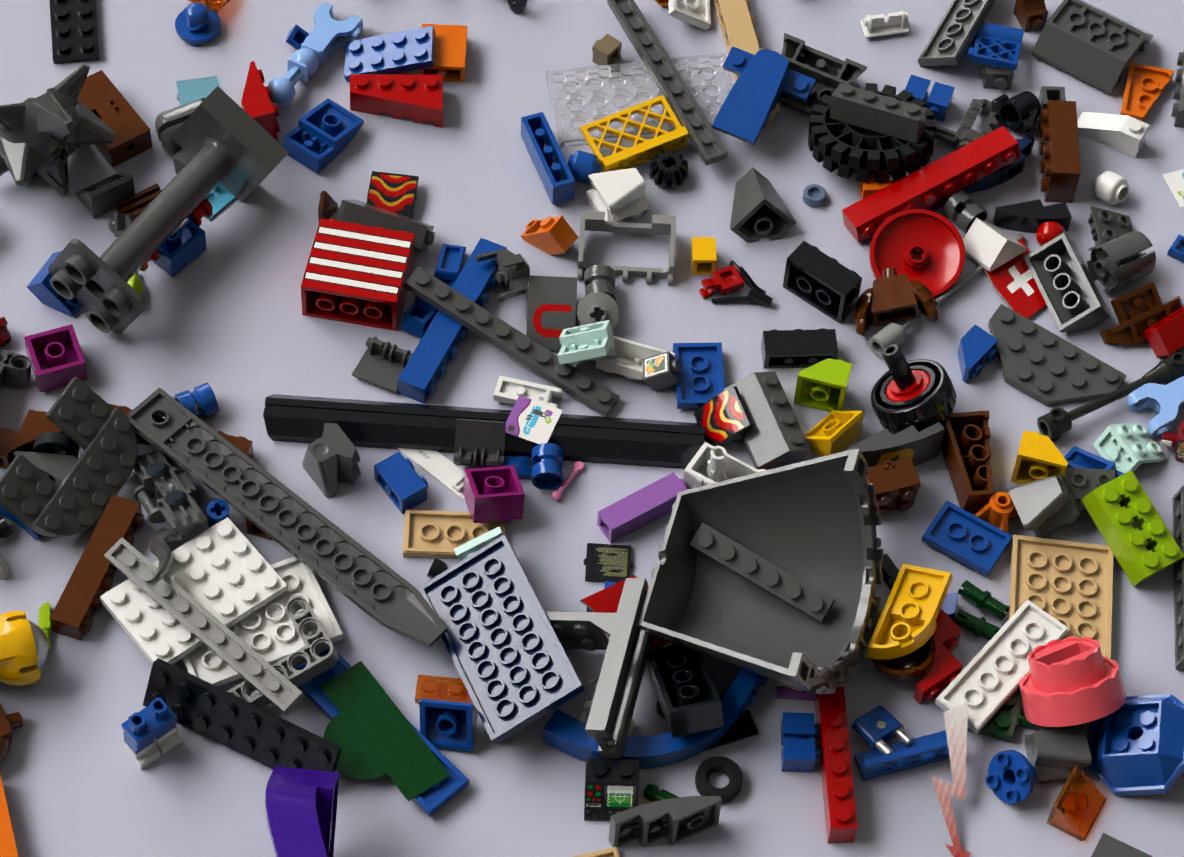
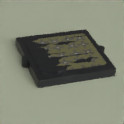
[583,543,633,583]

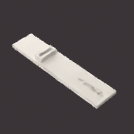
[397,448,466,503]

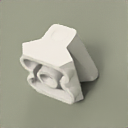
[586,168,650,222]

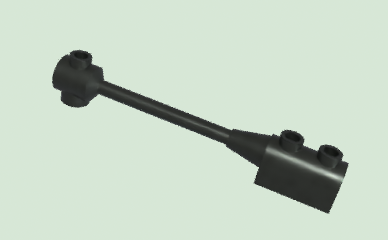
[1037,351,1184,441]

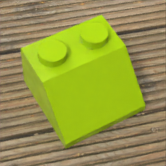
[793,358,852,412]

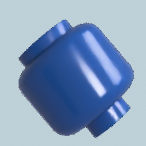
[568,150,602,183]

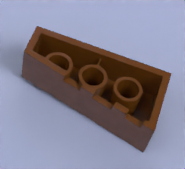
[941,410,993,512]

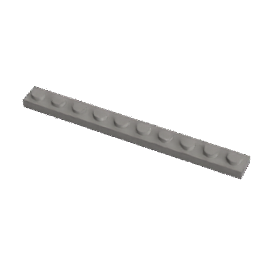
[104,537,304,715]

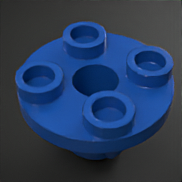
[175,2,221,47]
[985,750,1036,804]

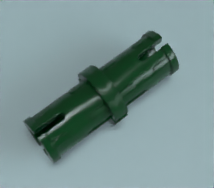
[958,580,1009,621]
[954,609,1001,640]

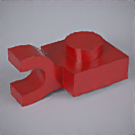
[699,265,745,299]

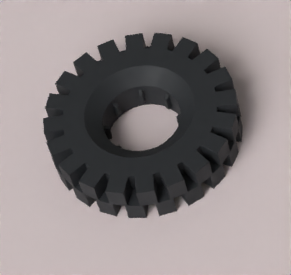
[808,83,936,183]

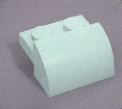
[558,320,614,365]

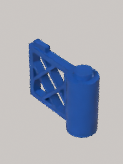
[967,22,1024,70]

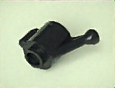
[991,91,1041,139]

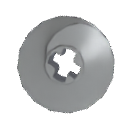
[576,292,620,330]

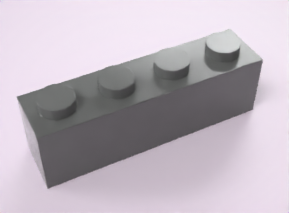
[829,83,927,144]

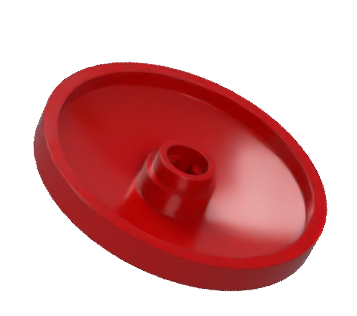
[869,209,965,299]

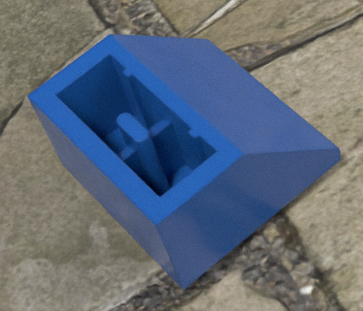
[27,251,83,317]

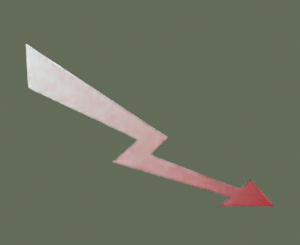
[931,702,971,857]

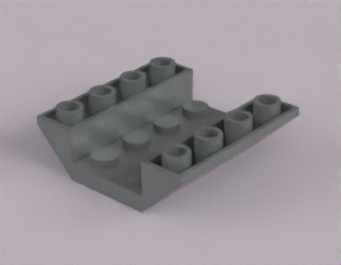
[1031,0,1153,94]

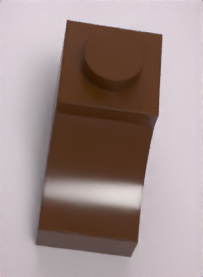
[1013,0,1048,32]

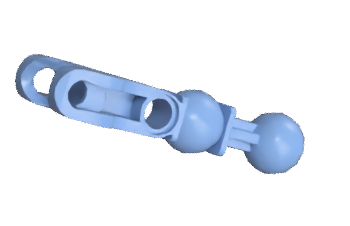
[268,2,363,106]
[1126,376,1184,438]

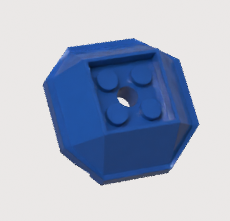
[1088,693,1184,796]

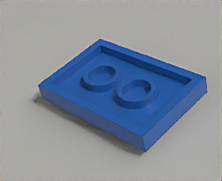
[673,342,725,409]
[921,501,1013,577]

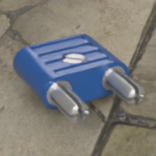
[852,705,913,754]

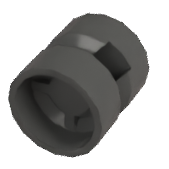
[943,190,988,233]
[584,265,616,310]

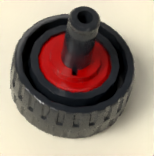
[871,344,957,435]

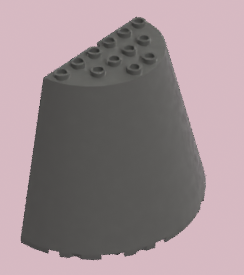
[637,449,883,695]

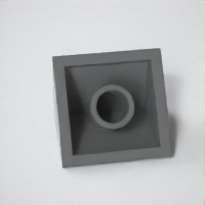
[76,173,135,219]

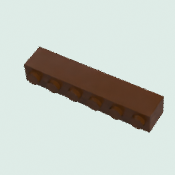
[49,495,144,641]

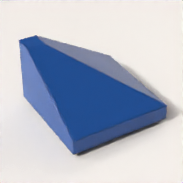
[285,24,309,50]
[504,456,530,479]

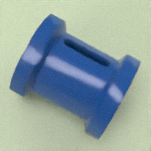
[207,500,231,528]

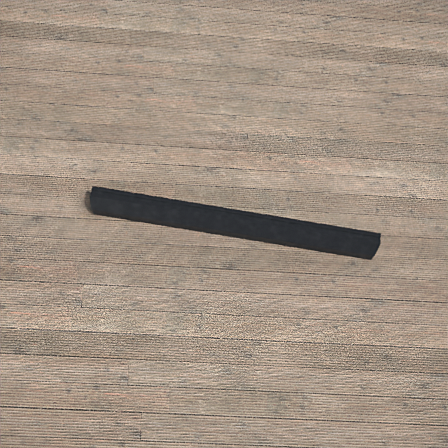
[263,394,705,469]

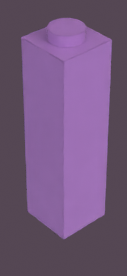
[597,472,688,543]

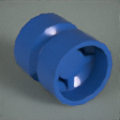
[174,383,219,419]
[531,443,564,490]

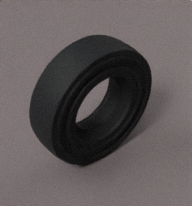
[33,432,79,458]
[695,756,743,804]

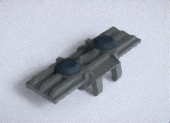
[133,450,207,532]

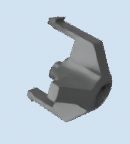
[475,248,530,302]

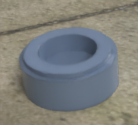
[802,184,827,208]

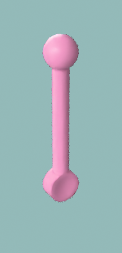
[552,461,584,500]

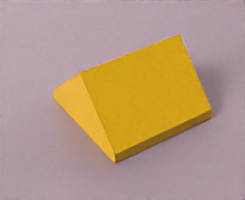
[804,410,865,457]

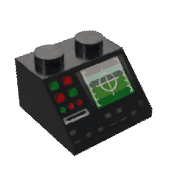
[584,758,639,821]

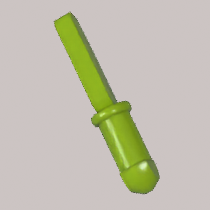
[38,602,51,652]

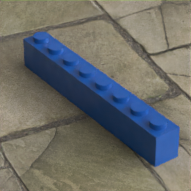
[398,238,507,404]

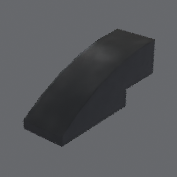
[993,199,1072,233]

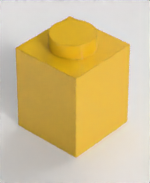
[690,237,717,275]

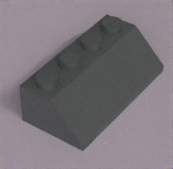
[1023,233,1111,333]
[723,371,811,470]

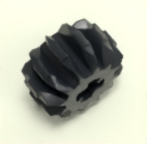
[649,150,688,190]

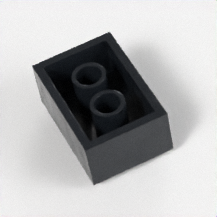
[783,241,862,324]

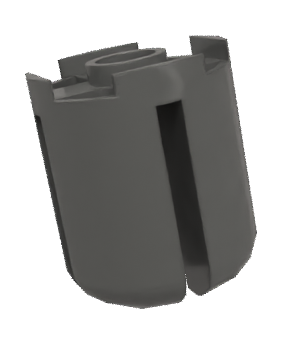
[155,97,205,157]
[1087,231,1156,292]

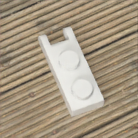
[493,375,564,409]

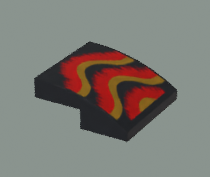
[366,171,419,219]
[694,386,754,447]

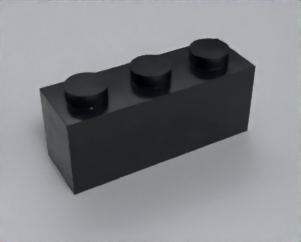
[761,328,838,369]

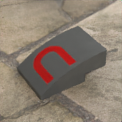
[526,275,577,353]

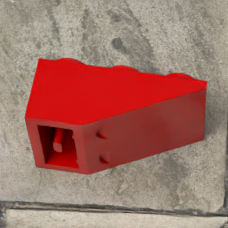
[241,61,280,140]

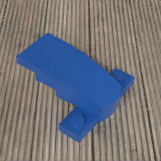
[712,46,816,145]

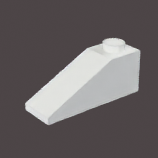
[1077,112,1149,157]

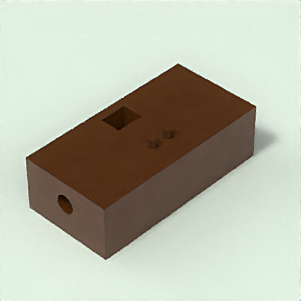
[78,70,152,168]

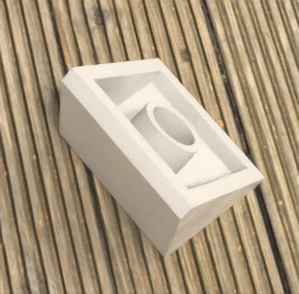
[963,218,1026,272]

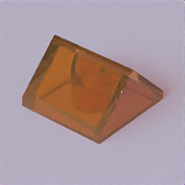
[1047,765,1106,841]

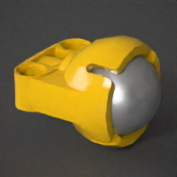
[0,610,48,686]

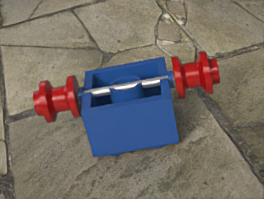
[139,198,213,277]

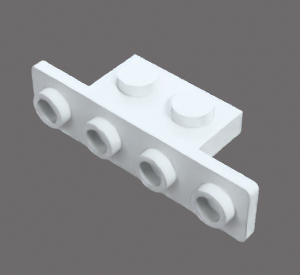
[595,336,676,380]

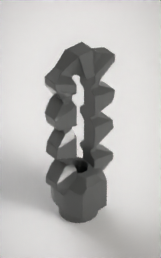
[956,99,999,150]

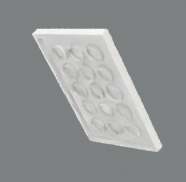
[100,517,288,664]
[182,556,343,687]

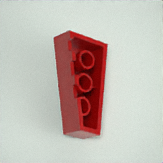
[350,74,443,128]

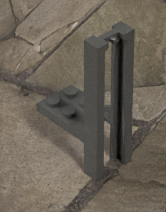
[546,578,653,758]

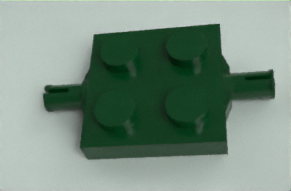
[967,692,1035,742]

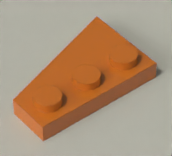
[1120,62,1175,122]

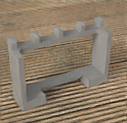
[577,211,676,284]

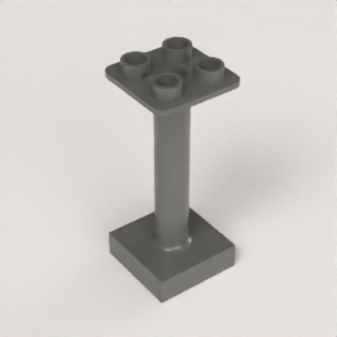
[48,86,289,334]

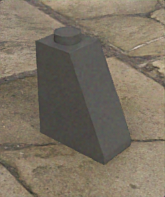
[730,167,796,242]

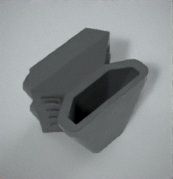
[303,423,361,498]
[1008,473,1081,537]
[1025,724,1092,784]

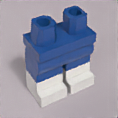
[121,697,182,770]

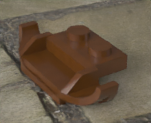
[1100,282,1183,345]

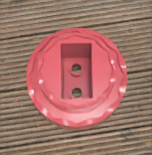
[1020,636,1126,727]

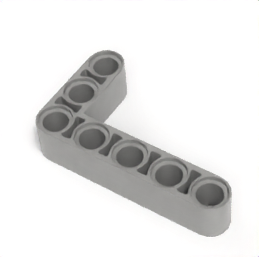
[227,597,338,708]

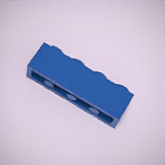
[521,112,575,205]

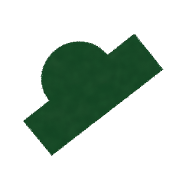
[320,661,450,801]

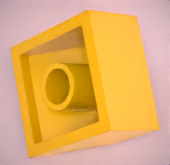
[1011,430,1068,484]

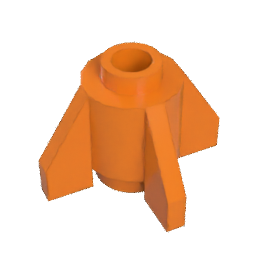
[975,492,1020,533]

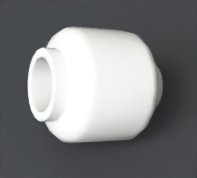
[1094,171,1130,205]

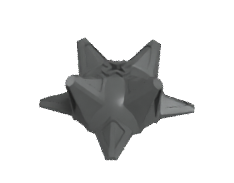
[0,64,115,195]

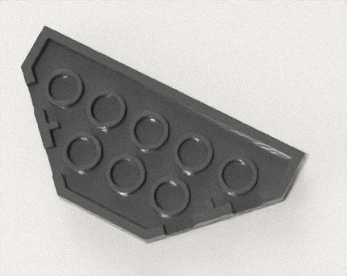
[988,304,1127,407]

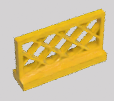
[580,95,689,172]

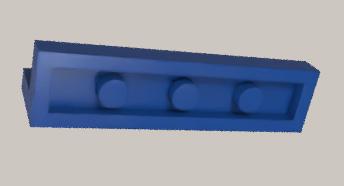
[854,730,949,781]

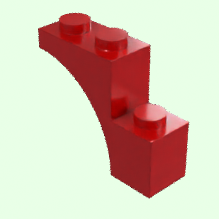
[913,609,963,704]

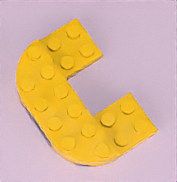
[865,563,953,660]

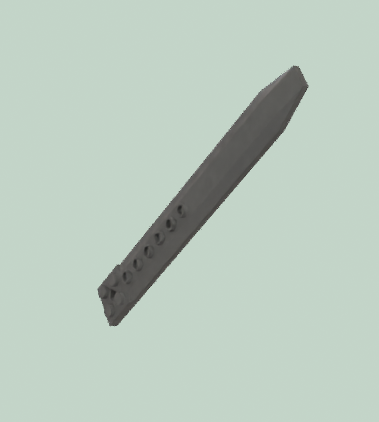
[126,387,447,648]

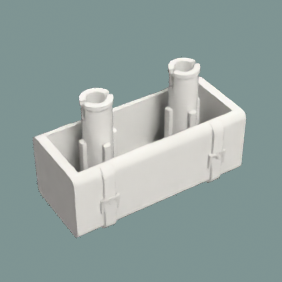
[683,442,766,489]

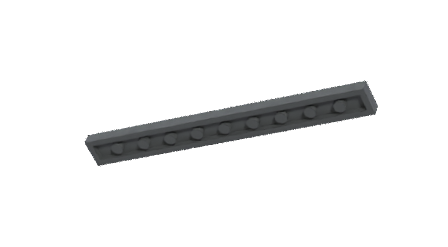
[607,0,728,166]
[404,266,620,417]

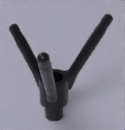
[711,260,773,307]

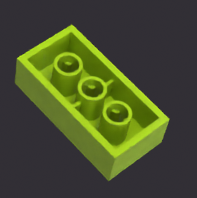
[1081,470,1184,586]

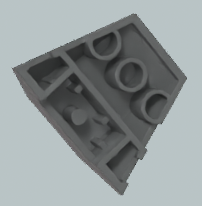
[778,33,867,115]

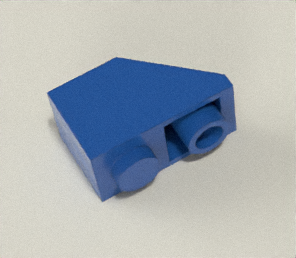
[958,324,998,383]

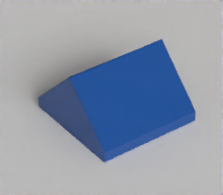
[419,699,478,751]

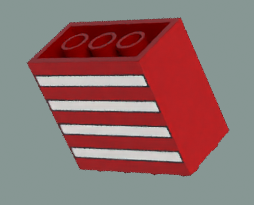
[301,218,415,331]

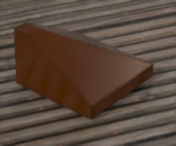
[318,191,338,221]

